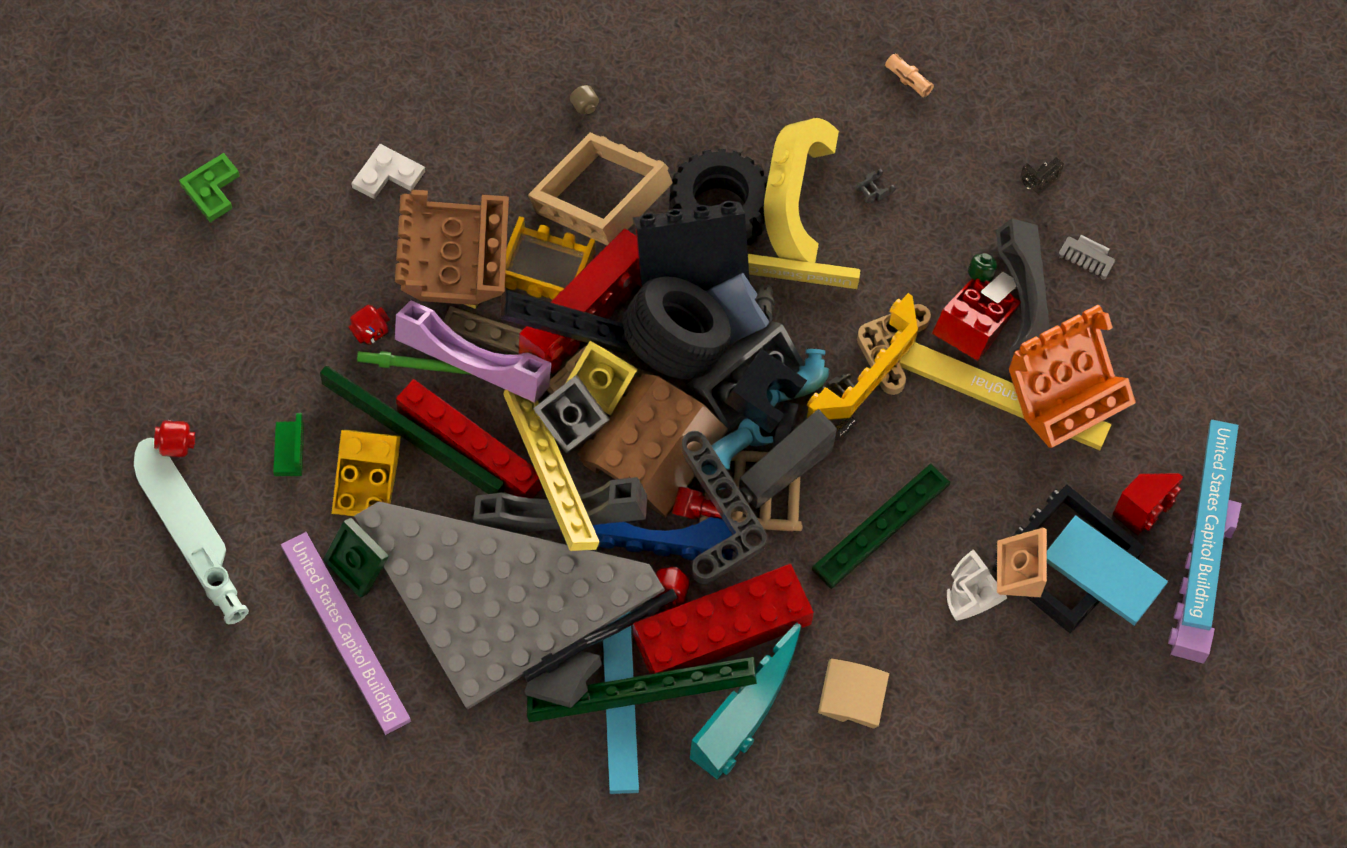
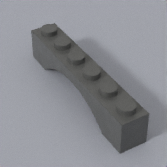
[996,218,1050,361]
[473,477,647,533]

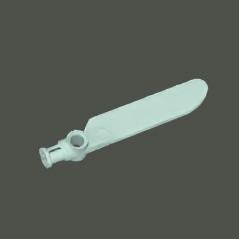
[134,438,249,624]

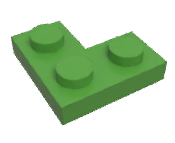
[179,153,240,222]

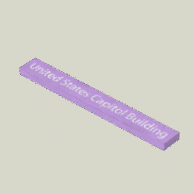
[281,532,411,735]

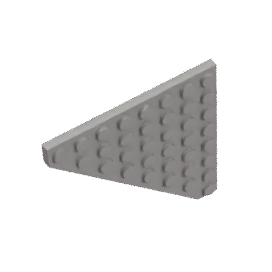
[355,501,665,709]

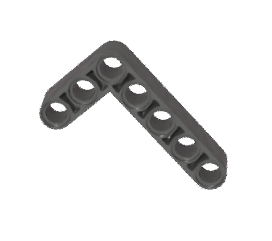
[682,431,767,585]

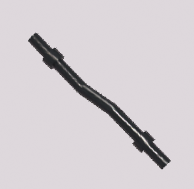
[522,589,678,682]

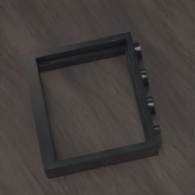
[992,484,1145,634]

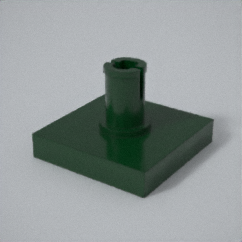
[323,518,389,598]

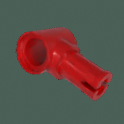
[672,486,722,520]

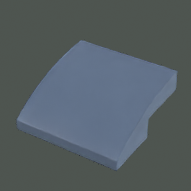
[706,273,769,344]

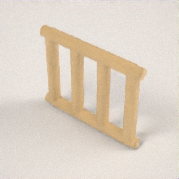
[699,450,802,531]

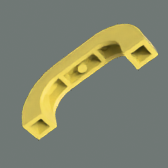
[764,118,839,263]

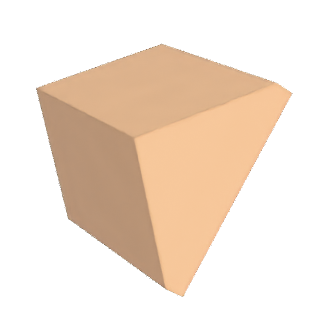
[997,528,1047,597]

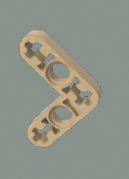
[857,304,931,395]

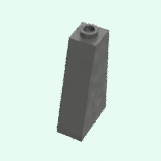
[738,409,837,509]

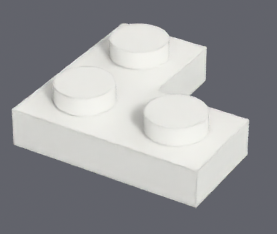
[352,144,425,199]

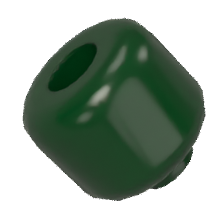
[968,253,997,283]

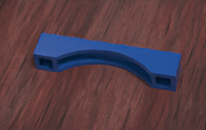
[592,517,737,560]

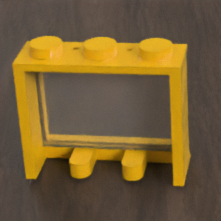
[505,216,596,300]

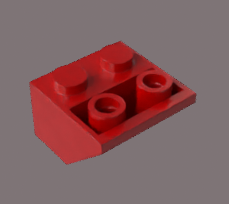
[1112,473,1183,535]

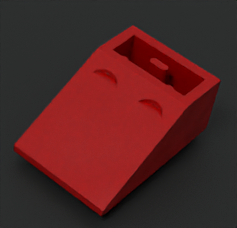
[932,278,1021,361]

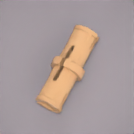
[885,53,934,98]

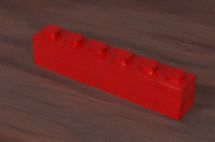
[396,379,543,498]

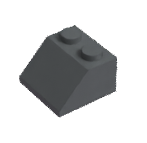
[533,375,610,453]

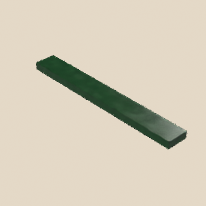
[320,366,504,494]
[527,657,757,723]

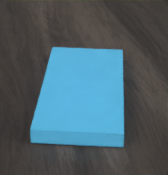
[1047,515,1168,626]

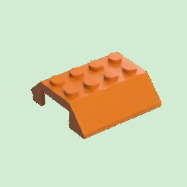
[1009,305,1136,448]

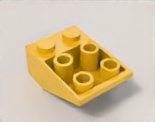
[332,430,401,516]

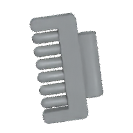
[1058,235,1115,279]

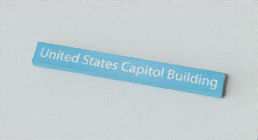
[1182,420,1239,631]

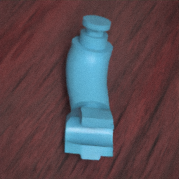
[767,349,829,407]
[701,418,773,490]

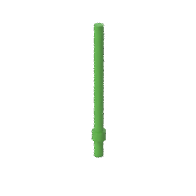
[357,351,472,375]

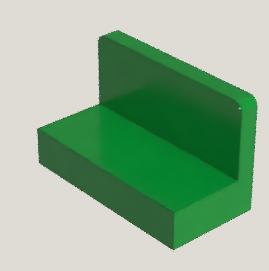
[273,413,304,476]

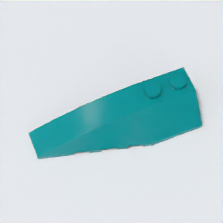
[690,622,801,779]

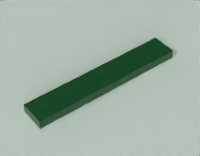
[812,463,950,589]

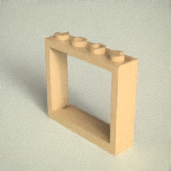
[528,133,673,245]

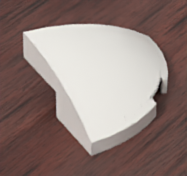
[947,549,1007,621]

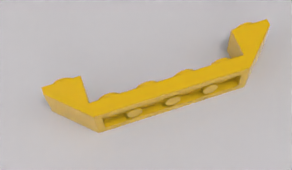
[807,293,918,420]

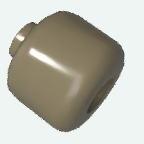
[570,85,599,114]

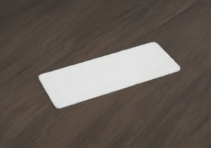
[981,272,1016,303]

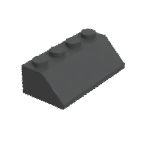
[686,321,805,433]

